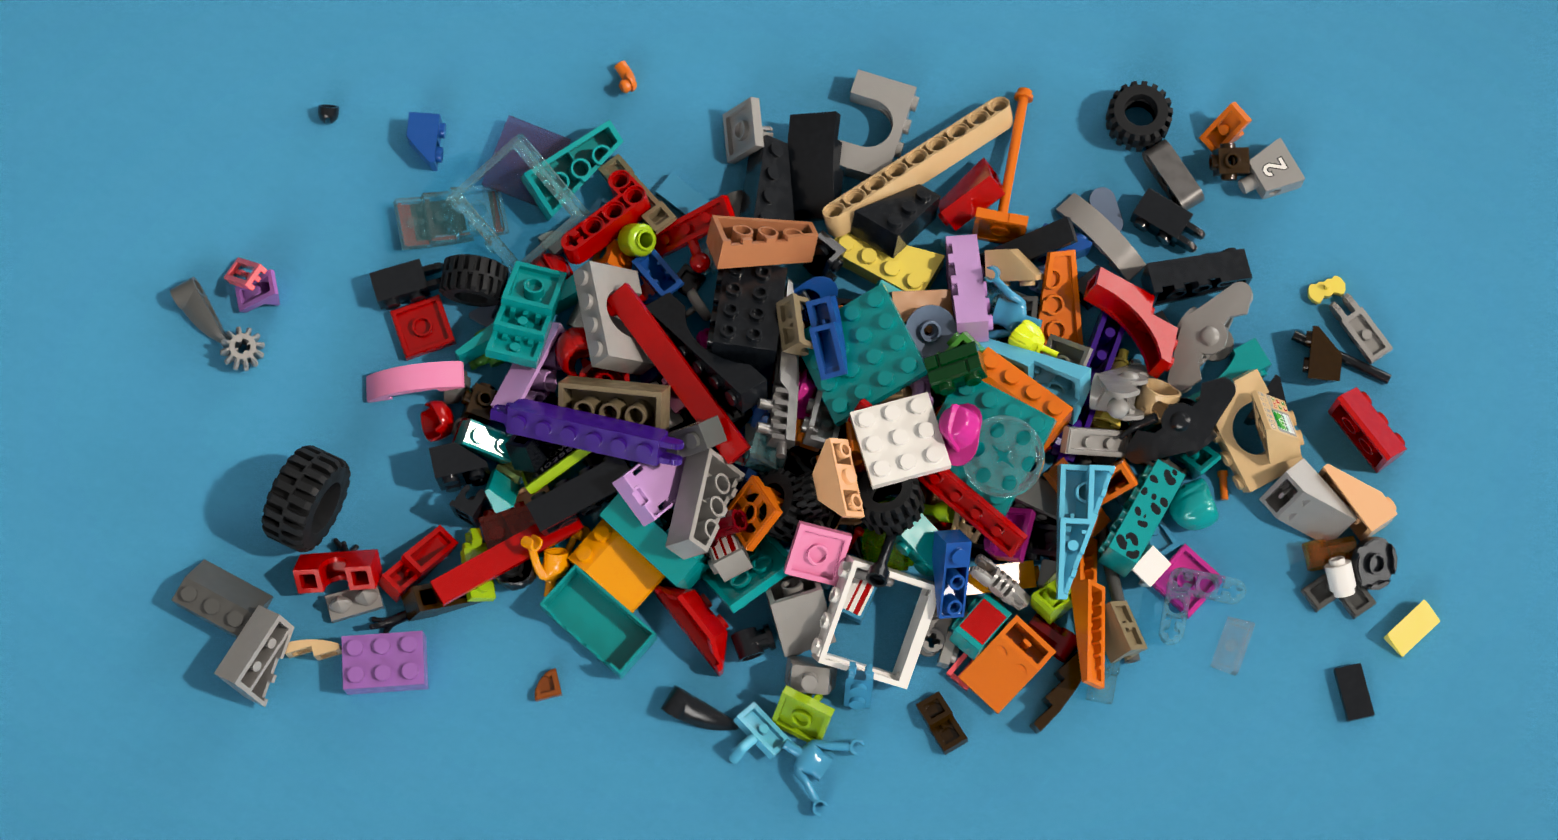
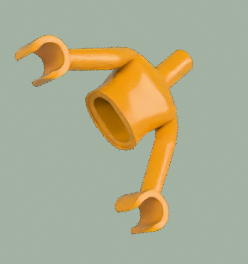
[521,525,591,597]

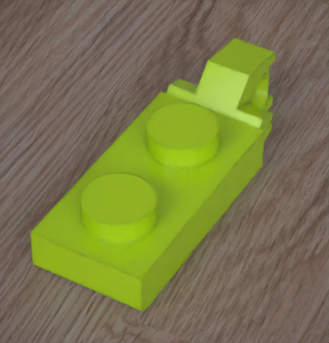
[460,528,496,602]

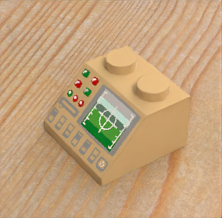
[1251,390,1304,465]

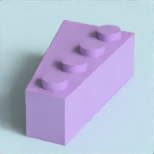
[945,234,993,342]

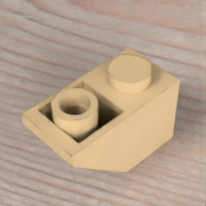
[985,249,1044,286]

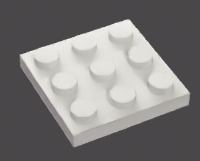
[850,392,951,490]

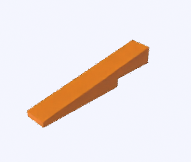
[1070,537,1105,690]

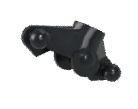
[1125,377,1236,464]

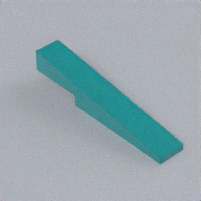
[455,275,579,365]

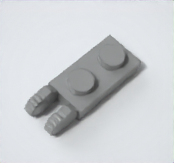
[1329,293,1393,365]

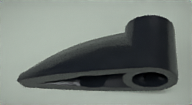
[661,685,739,730]

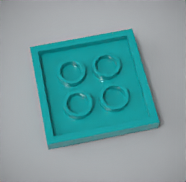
[701,529,789,613]

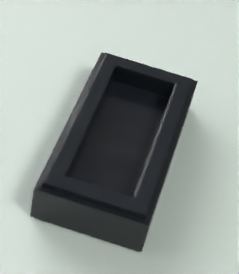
[1333,663,1375,722]

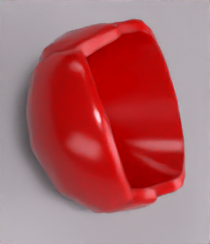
[420,400,454,442]

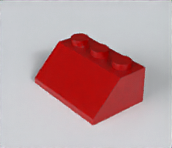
[1327,387,1407,473]

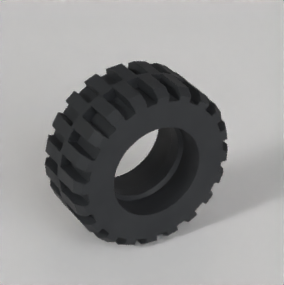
[261,445,351,552]

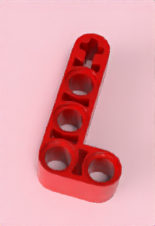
[561,170,651,265]

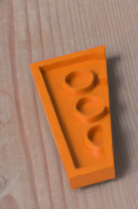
[1037,249,1083,354]

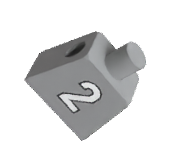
[1238,138,1305,199]

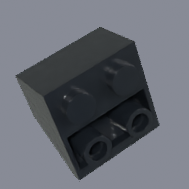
[429,442,491,492]

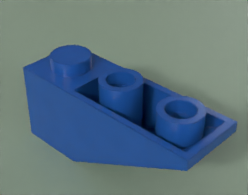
[932,529,972,619]

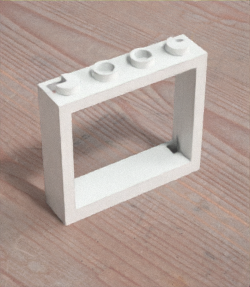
[811,555,936,689]

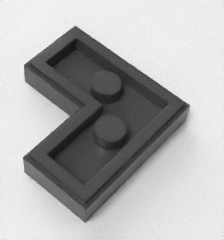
[1301,573,1376,619]

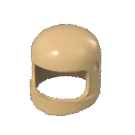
[1134,378,1182,425]

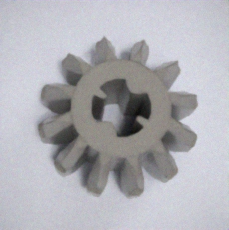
[220,327,265,371]

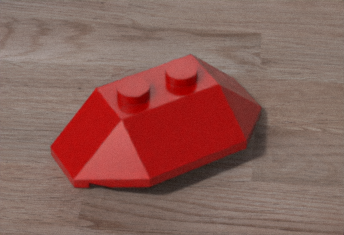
[654,585,729,676]

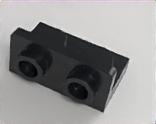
[803,230,847,282]

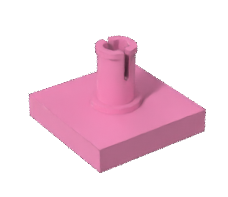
[784,520,852,586]

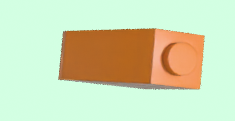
[1101,457,1138,506]

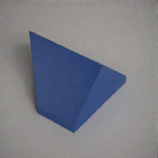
[631,249,684,304]

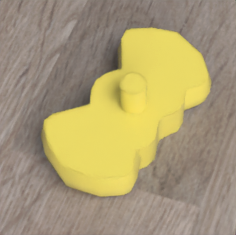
[1307,276,1346,305]

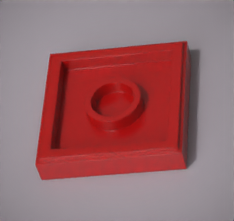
[390,294,456,361]

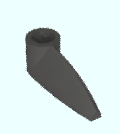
[170,277,229,343]

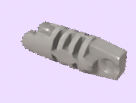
[969,553,1031,610]

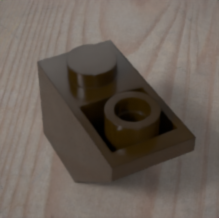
[1302,326,1342,381]

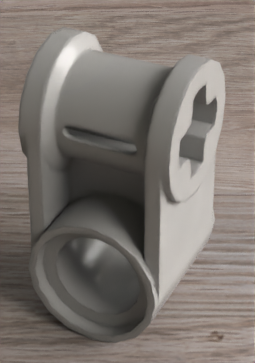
[920,607,952,657]

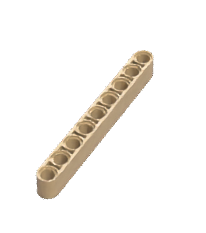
[822,97,1014,237]

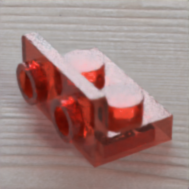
[478,501,536,549]

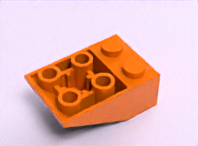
[958,615,1056,714]

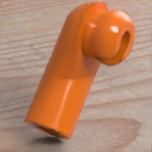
[614,61,637,94]

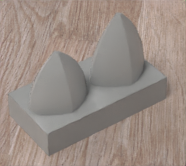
[325,585,384,623]

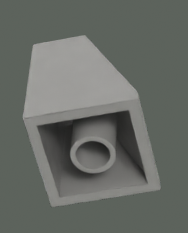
[766,575,836,657]

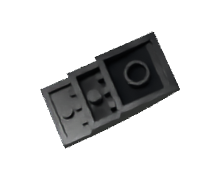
[788,111,844,221]

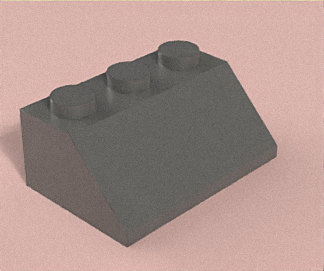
[172,559,274,638]

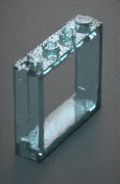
[448,133,590,273]

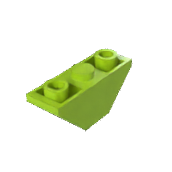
[1030,579,1073,625]

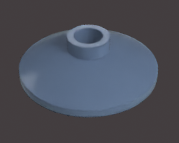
[905,305,956,358]

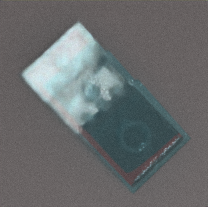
[393,184,509,250]

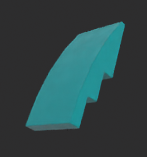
[485,261,567,369]

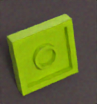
[772,685,835,742]

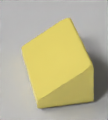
[1383,600,1440,657]

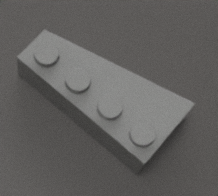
[665,448,745,560]

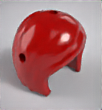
[555,327,590,376]

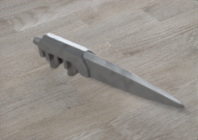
[755,278,799,459]

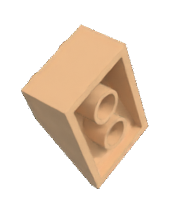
[1318,464,1398,541]

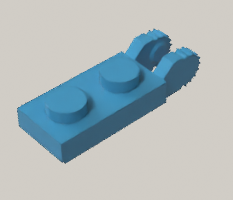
[843,662,874,710]

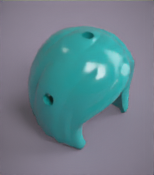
[1169,478,1219,530]

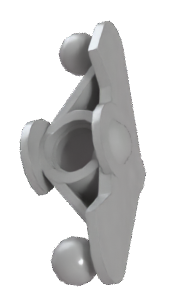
[1168,282,1253,393]
[1089,364,1153,421]

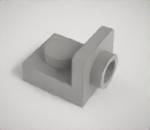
[936,631,959,669]

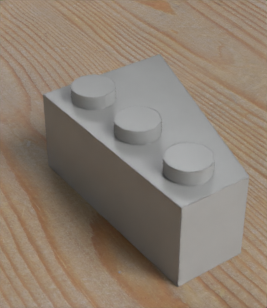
[214,605,294,707]

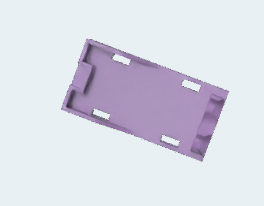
[612,426,686,526]

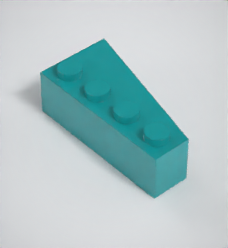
[520,120,624,221]

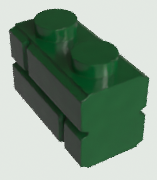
[924,341,988,395]

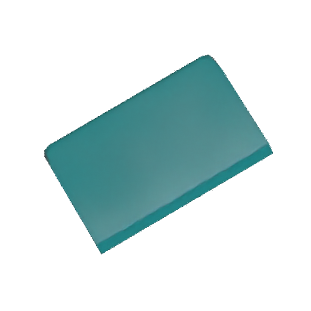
[484,469,520,513]

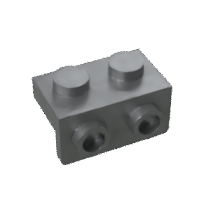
[800,390,841,450]

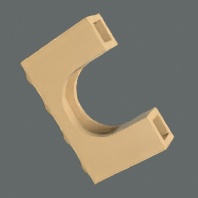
[1196,369,1303,493]

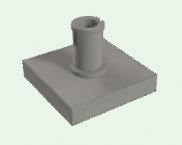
[723,97,773,164]

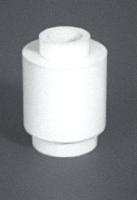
[1324,556,1357,598]

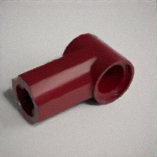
[710,509,748,548]
[1028,613,1078,663]

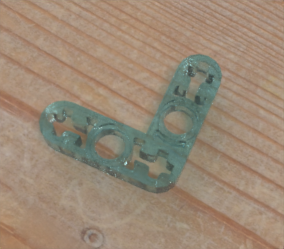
[1159,568,1246,645]

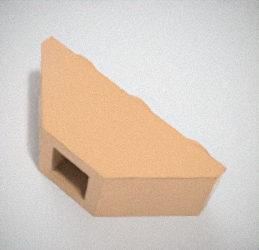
[812,438,865,519]

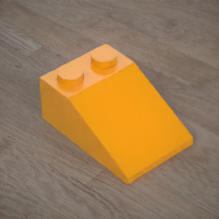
[568,519,665,613]

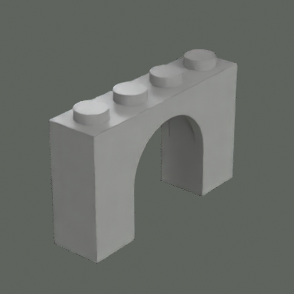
[838,69,920,181]
[573,261,655,376]

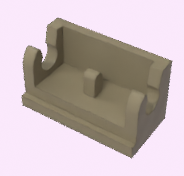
[776,293,814,357]
[1105,600,1148,663]

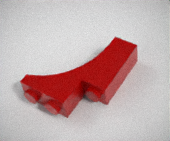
[1083,267,1178,379]

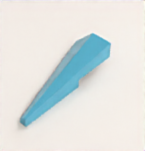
[978,339,1091,425]
[1056,464,1115,600]

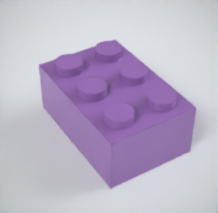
[341,631,428,695]

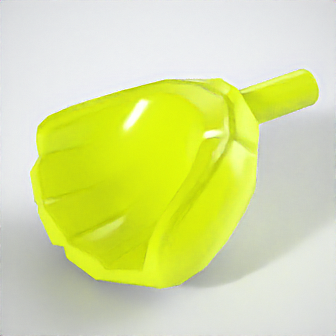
[1008,320,1059,358]

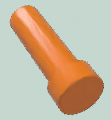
[1217,470,1228,500]

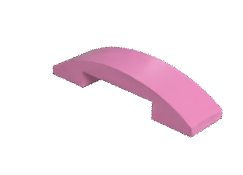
[366,361,465,403]

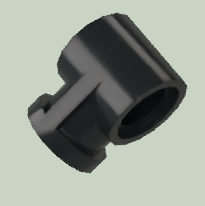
[731,624,776,662]

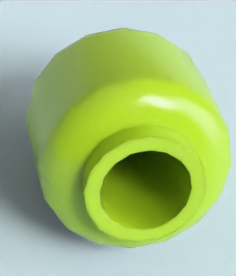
[618,223,656,257]

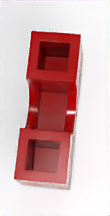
[293,549,383,594]

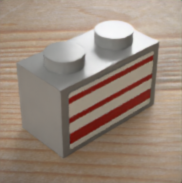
[705,534,753,582]

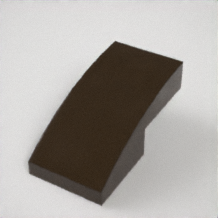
[916,691,968,755]

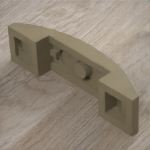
[598,154,677,234]

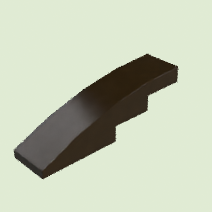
[1029,652,1082,734]

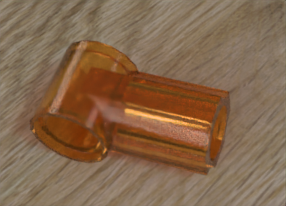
[1302,536,1357,571]

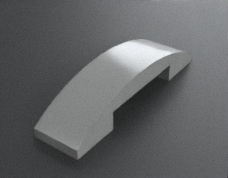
[1055,193,1146,282]

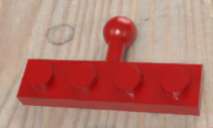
[655,195,735,273]

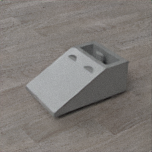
[1259,458,1358,546]

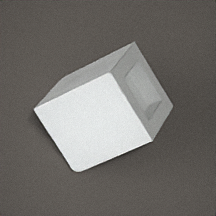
[1132,545,1171,587]

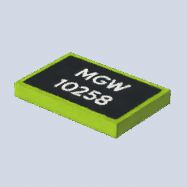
[520,445,591,495]

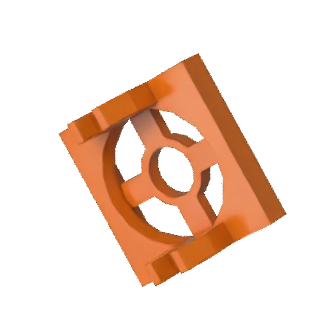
[727,475,784,552]

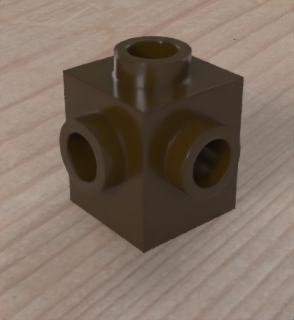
[1209,143,1250,181]
[460,382,498,425]

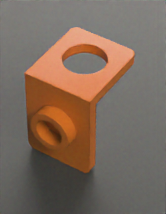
[592,239,636,270]

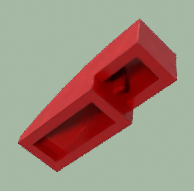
[378,525,458,603]

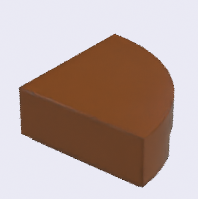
[535,668,562,702]

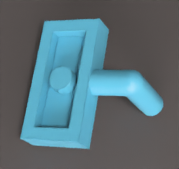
[729,702,791,764]

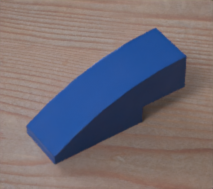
[805,295,848,380]

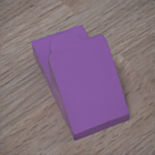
[235,269,280,313]

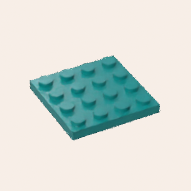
[801,283,928,427]
[936,381,1057,516]

